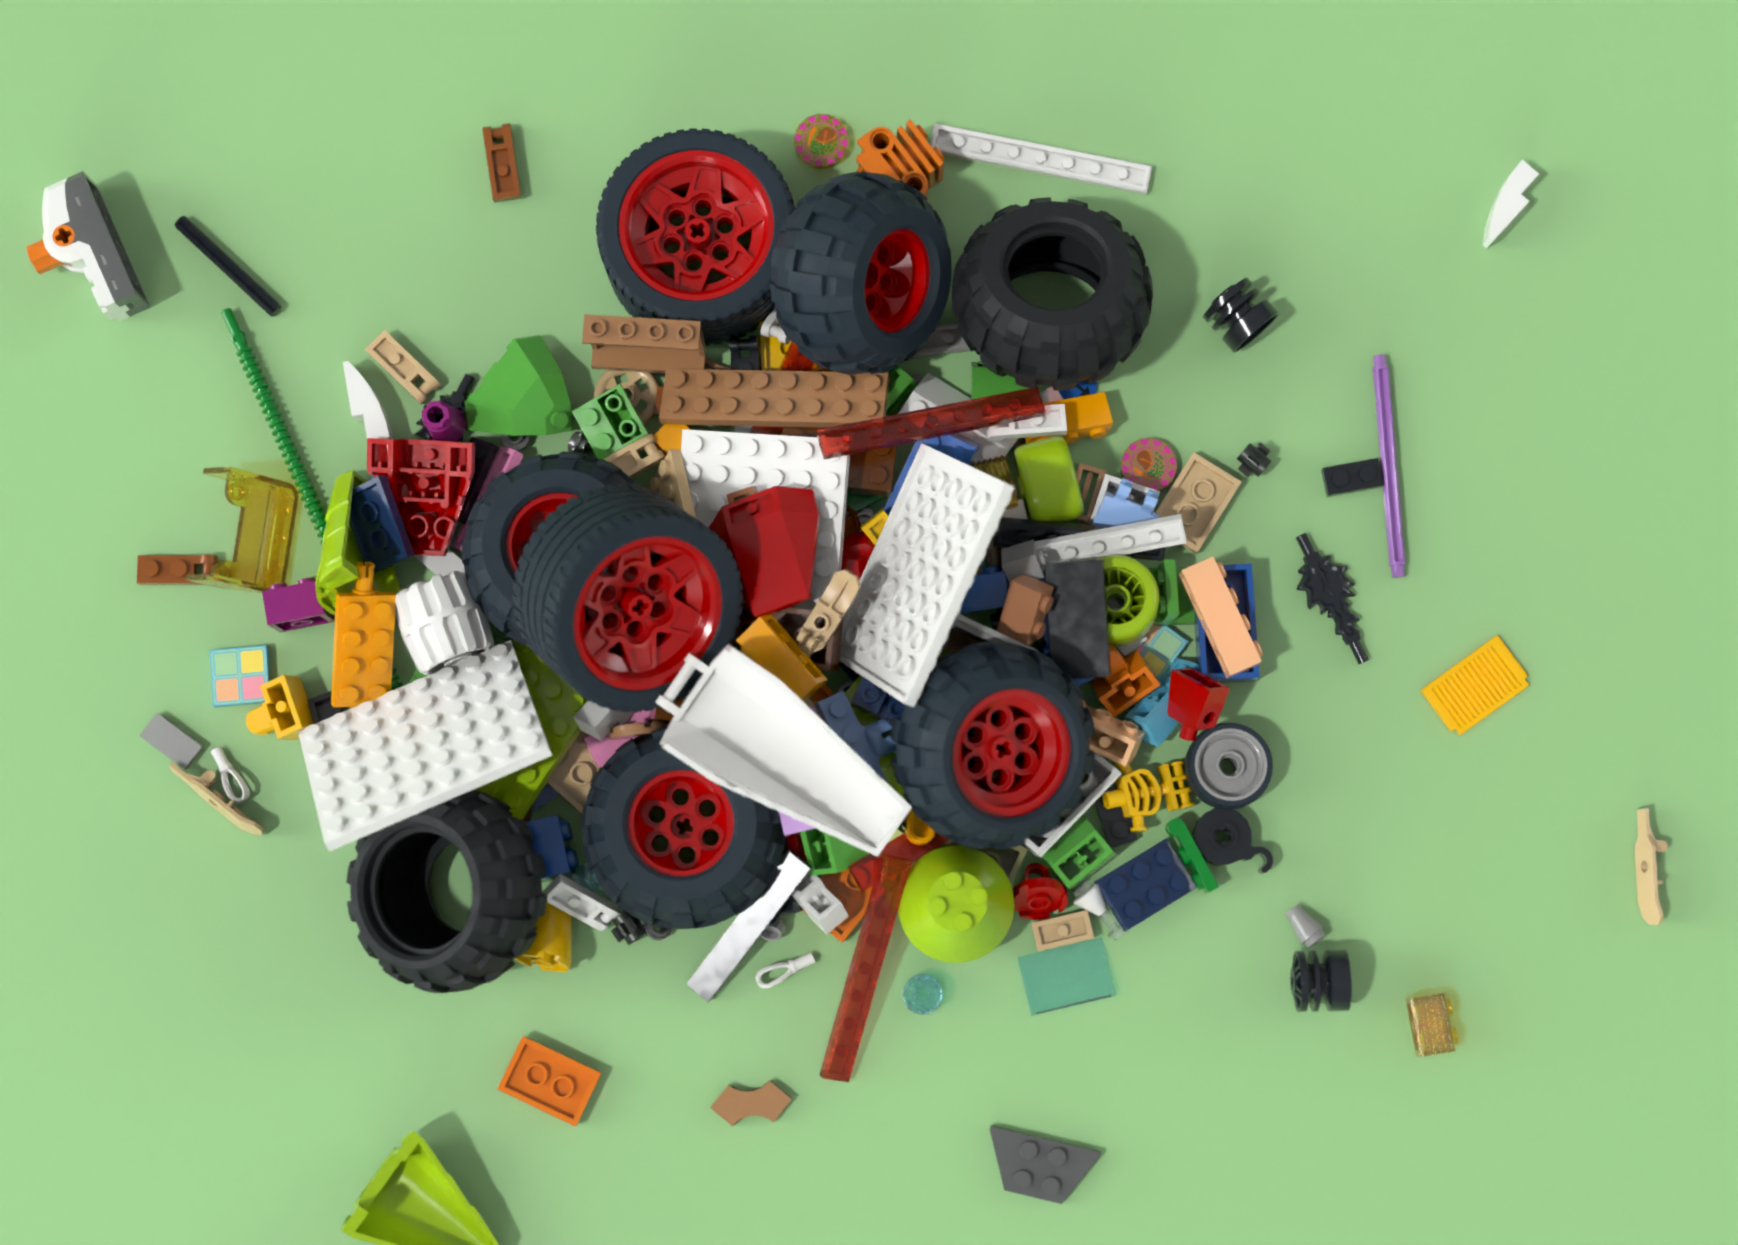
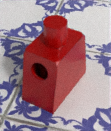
[1167,668,1230,741]

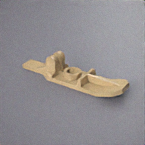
[797,569,861,658]
[169,762,264,836]
[1634,809,1668,925]

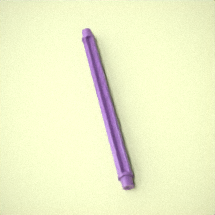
[1372,354,1406,578]

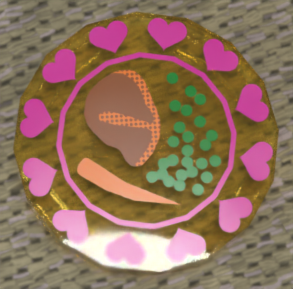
[794,114,849,169]

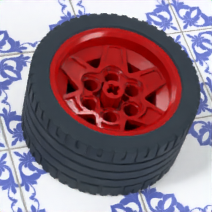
[596,128,795,346]
[513,484,743,712]

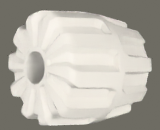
[395,571,494,675]

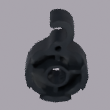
[1192,808,1273,874]

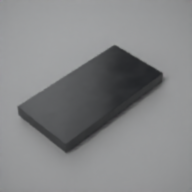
[1045,560,1111,679]

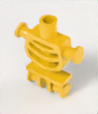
[1102,760,1195,832]

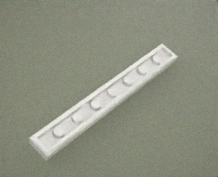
[930,123,1152,195]

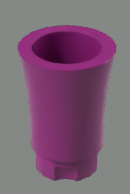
[422,401,466,441]

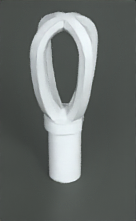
[211,747,250,804]
[755,952,815,989]

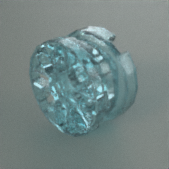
[902,974,943,1015]

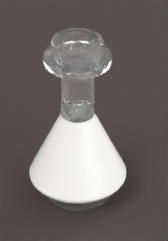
[1072,878,1127,940]

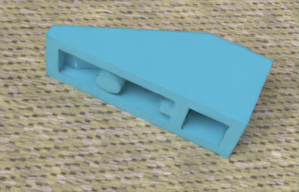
[1125,658,1199,747]

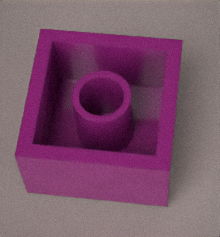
[262,577,335,633]

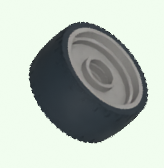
[1185,723,1273,809]

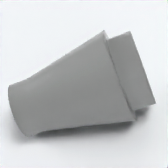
[1285,904,1326,949]

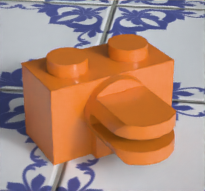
[1091,644,1161,717]

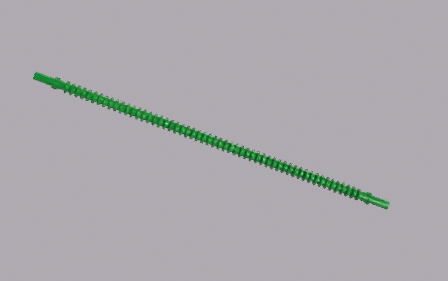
[221,308,403,690]

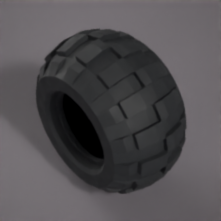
[952,197,1153,391]
[346,789,547,993]

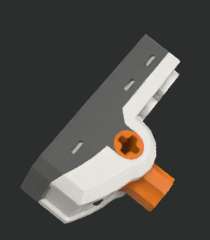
[26,171,151,321]

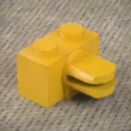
[246,675,315,741]

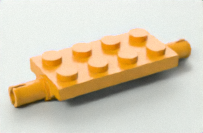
[331,562,396,709]

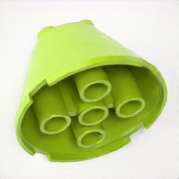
[898,846,1014,963]

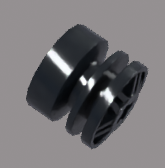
[1203,278,1279,353]
[1290,950,1352,1012]

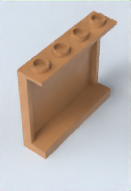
[582,314,706,373]

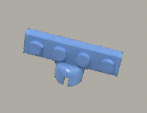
[815,691,896,783]

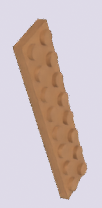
[659,369,890,429]

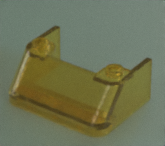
[186,467,298,593]

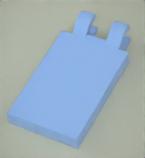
[1091,478,1159,561]

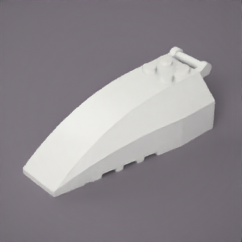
[655,644,912,857]

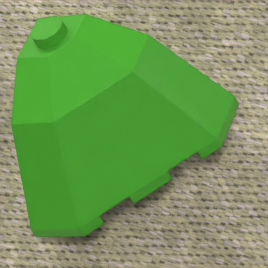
[465,335,572,436]

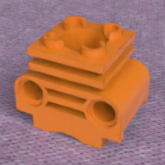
[856,119,945,201]

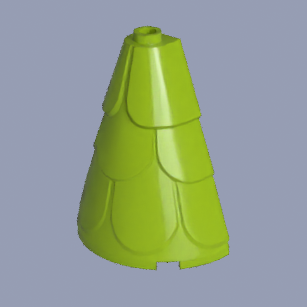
[315,470,401,617]
[341,1130,499,1245]

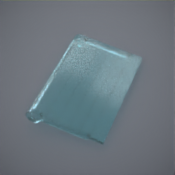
[1017,938,1116,1016]

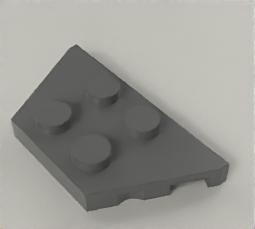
[990,1126,1101,1204]

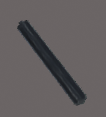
[174,216,281,317]

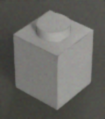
[1001,539,1047,584]

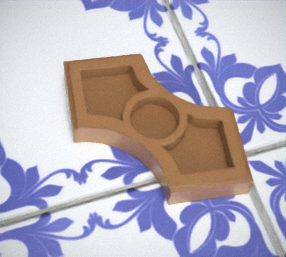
[710,1081,792,1126]

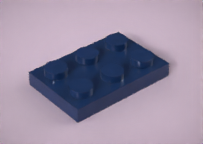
[349,475,415,574]
[1094,838,1197,932]

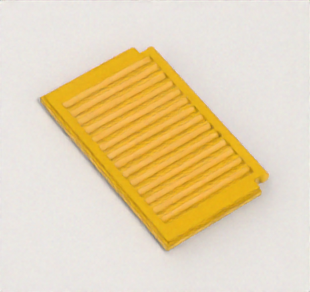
[1420,635,1529,736]

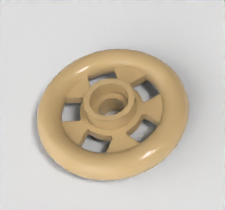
[594,370,659,424]

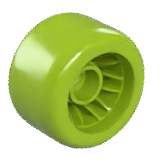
[1014,436,1084,522]
[1096,555,1160,646]

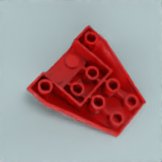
[709,486,820,619]

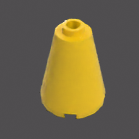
[515,903,572,972]

